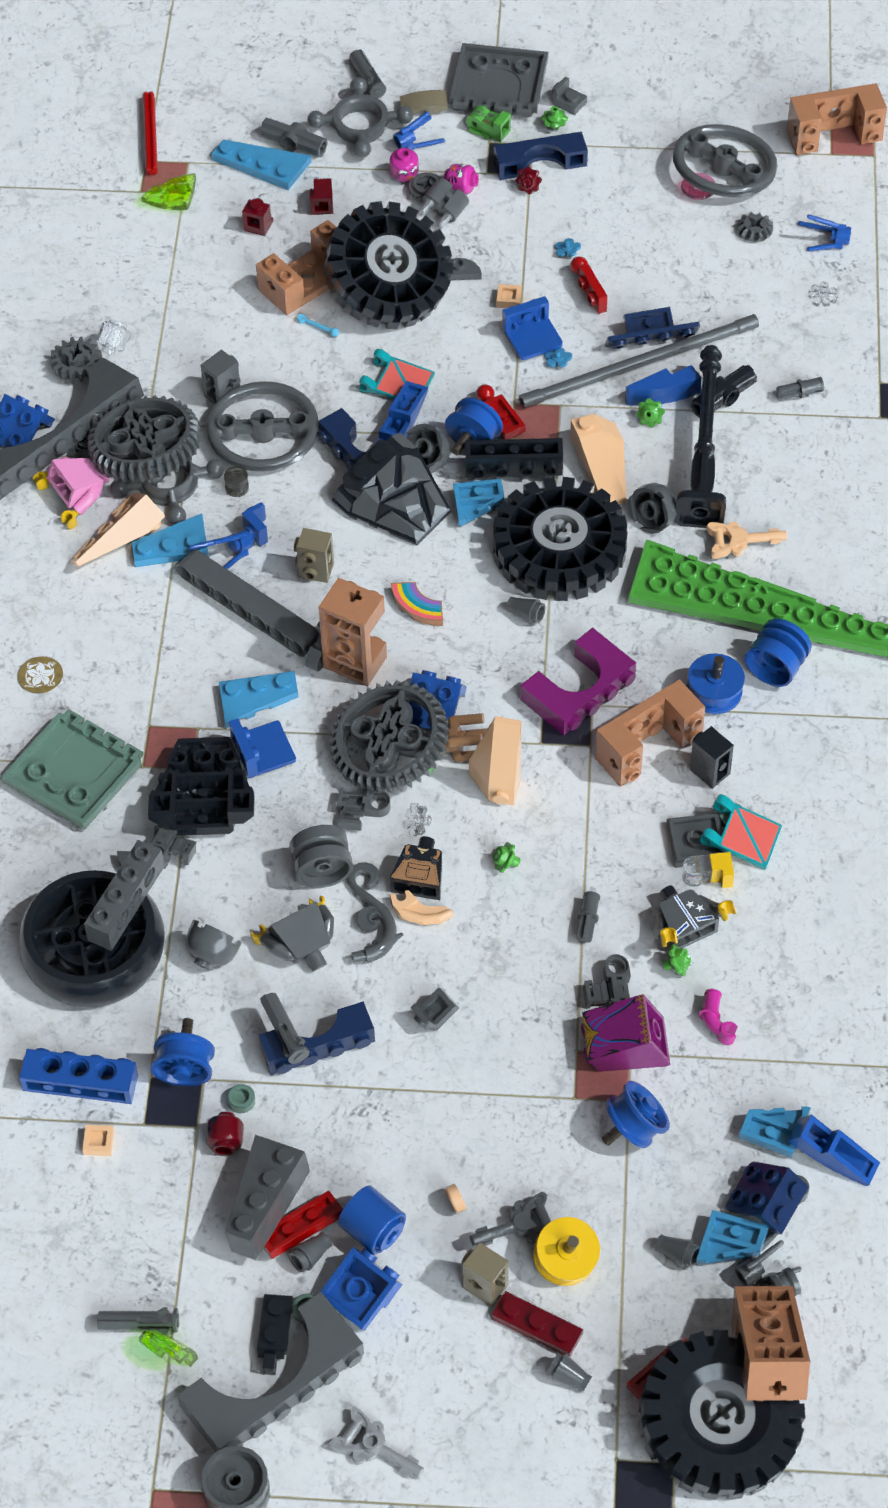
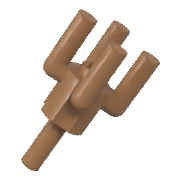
[410,713,488,762]

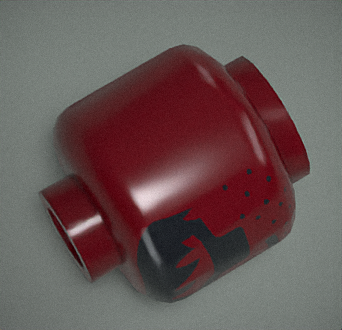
[206,1111,244,1156]

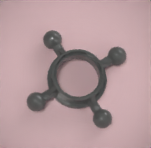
[307,77,414,158]
[110,449,225,525]

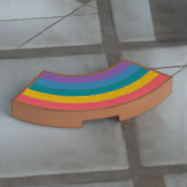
[391,582,443,626]

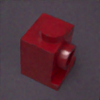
[309,178,333,215]
[242,198,274,236]

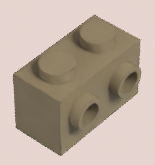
[294,528,334,583]

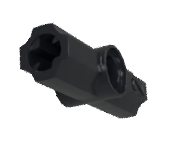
[691,365,757,418]

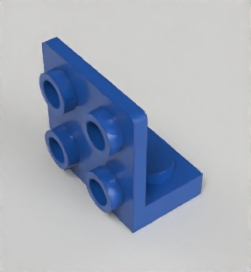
[229,718,296,778]

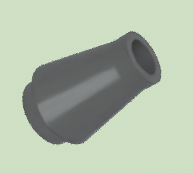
[506,597,546,624]
[289,1233,332,1272]
[655,1234,700,1268]
[546,1352,592,1392]

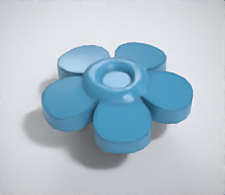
[555,238,581,257]
[545,348,572,368]

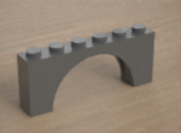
[177,1291,364,1452]

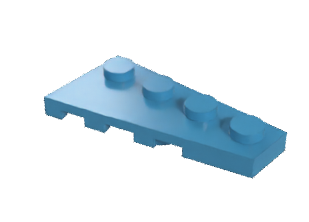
[211,139,311,190]

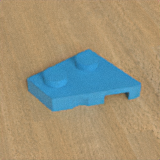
[453,479,505,526]
[739,1106,811,1158]
[696,1210,768,1265]

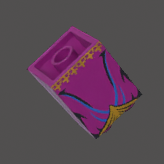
[581,994,671,1072]

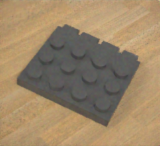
[450,43,548,117]

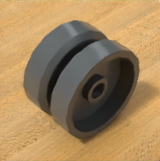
[289,825,353,888]
[201,1446,270,1508]

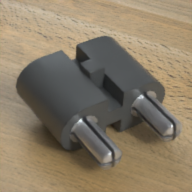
[419,178,469,229]

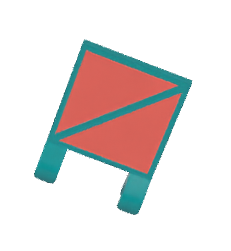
[359,349,435,400]
[699,794,782,870]

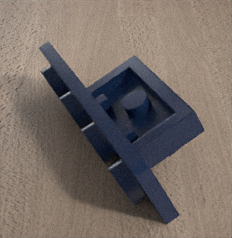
[605,307,700,349]

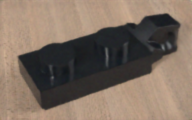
[257,1294,293,1375]

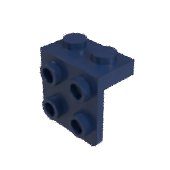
[725,1161,809,1235]

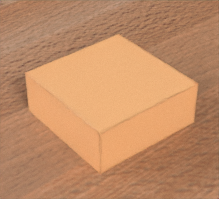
[496,284,522,308]
[82,1125,115,1156]

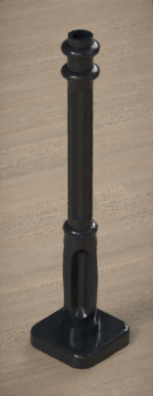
[675,345,727,528]

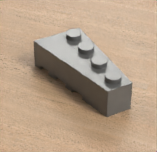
[225,1134,310,1260]

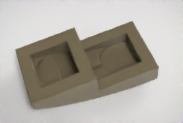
[400,90,449,115]

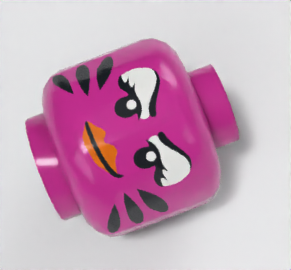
[389,148,419,182]
[444,163,479,194]

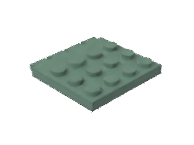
[1,709,144,830]

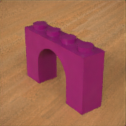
[520,627,636,736]

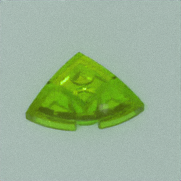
[141,173,196,210]
[139,1330,198,1367]

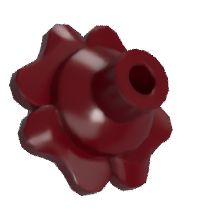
[515,166,542,195]

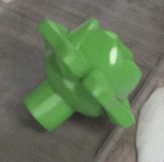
[541,106,568,130]
[636,398,665,428]
[492,842,520,873]
[662,944,691,976]

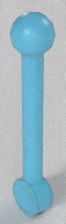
[297,314,339,337]

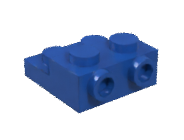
[321,1247,403,1331]

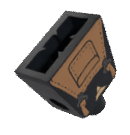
[390,836,442,901]

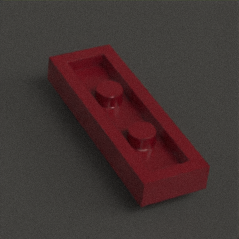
[492,1291,583,1357]

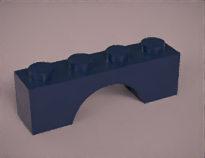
[494,131,588,180]
[318,408,366,470]
[259,1001,375,1075]

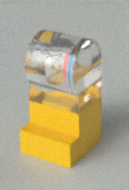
[682,852,734,888]

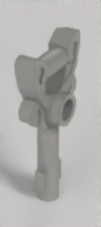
[329,1406,424,1479]

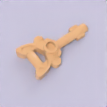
[706,522,787,559]

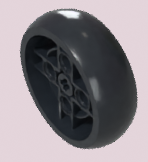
[18,870,165,1007]

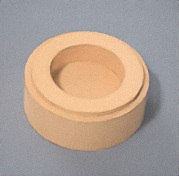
[445,1183,467,1214]

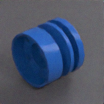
[744,618,812,687]

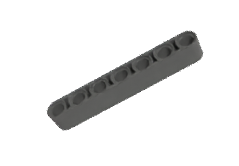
[176,549,319,657]

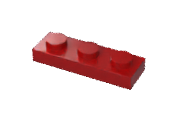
[264,1190,343,1259]

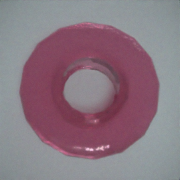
[681,173,716,200]

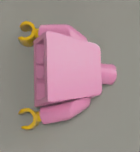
[33,457,110,529]

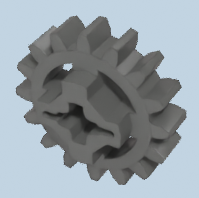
[51,337,102,382]

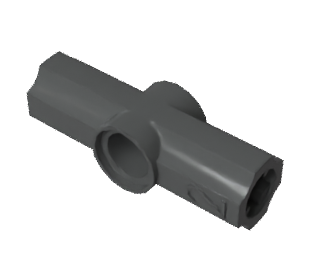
[260,118,328,157]

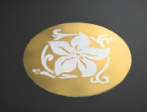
[18,656,63,694]

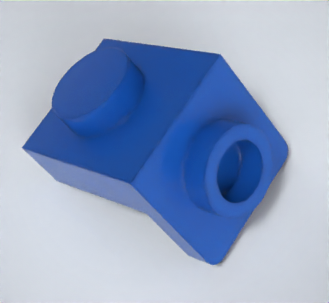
[242,502,268,547]

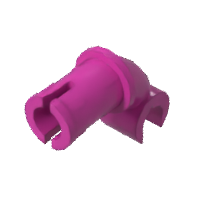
[699,989,738,1045]

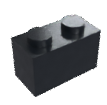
[690,726,734,789]

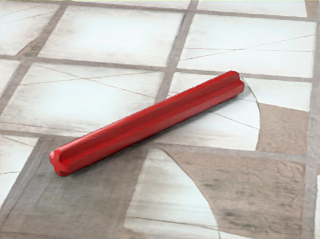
[142,91,158,176]

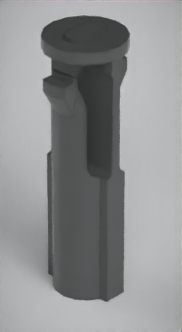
[348,49,386,98]
[260,993,309,1064]
[97,1307,180,1334]

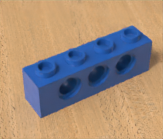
[19,1048,138,1105]

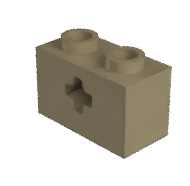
[461,1242,508,1307]

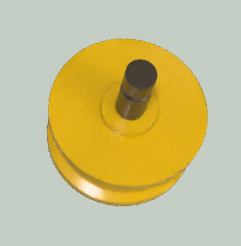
[533,1217,600,1286]

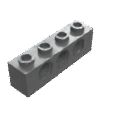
[84,840,165,951]

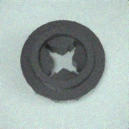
[409,172,441,202]
[737,212,773,242]

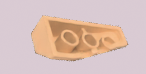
[570,414,626,505]
[70,492,165,566]
[469,716,522,805]

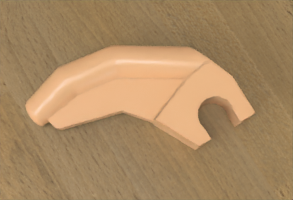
[390,890,453,925]

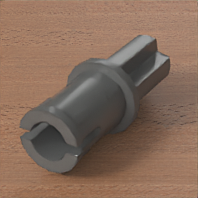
[776,377,824,400]
[576,891,600,944]

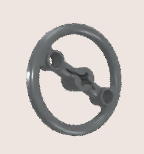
[673,124,778,197]
[207,381,319,471]

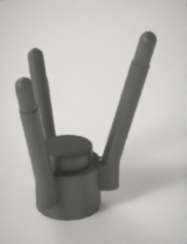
[734,1232,802,1286]

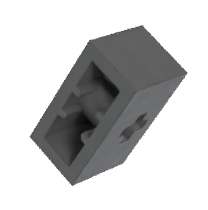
[201,349,241,404]

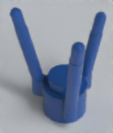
[393,111,445,150]
[798,214,851,251]
[189,529,254,569]

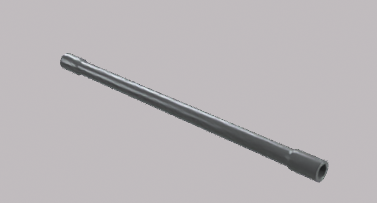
[519,314,759,409]

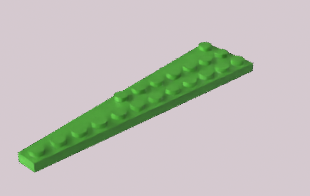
[629,539,888,658]

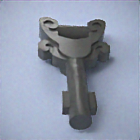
[470,1192,551,1246]

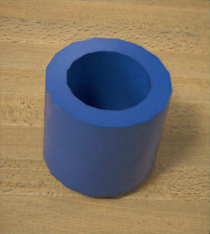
[338,1185,406,1255]

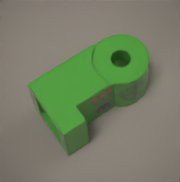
[466,105,511,142]

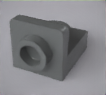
[552,76,587,115]

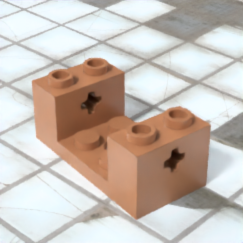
[787,83,887,155]
[256,220,336,315]
[318,578,387,686]
[595,679,705,787]
[731,1286,810,1401]

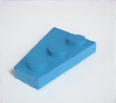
[132,513,209,567]
[219,671,298,728]

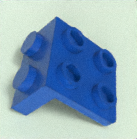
[502,296,563,360]
[0,394,55,448]
[409,670,467,730]

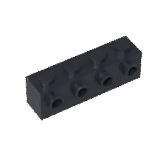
[465,438,563,478]

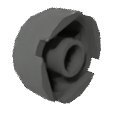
[406,423,450,473]
[628,483,677,534]
[186,920,242,969]

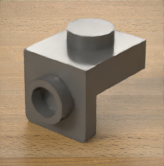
[410,987,459,1031]

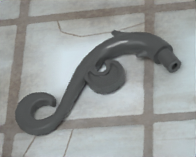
[347,862,404,963]

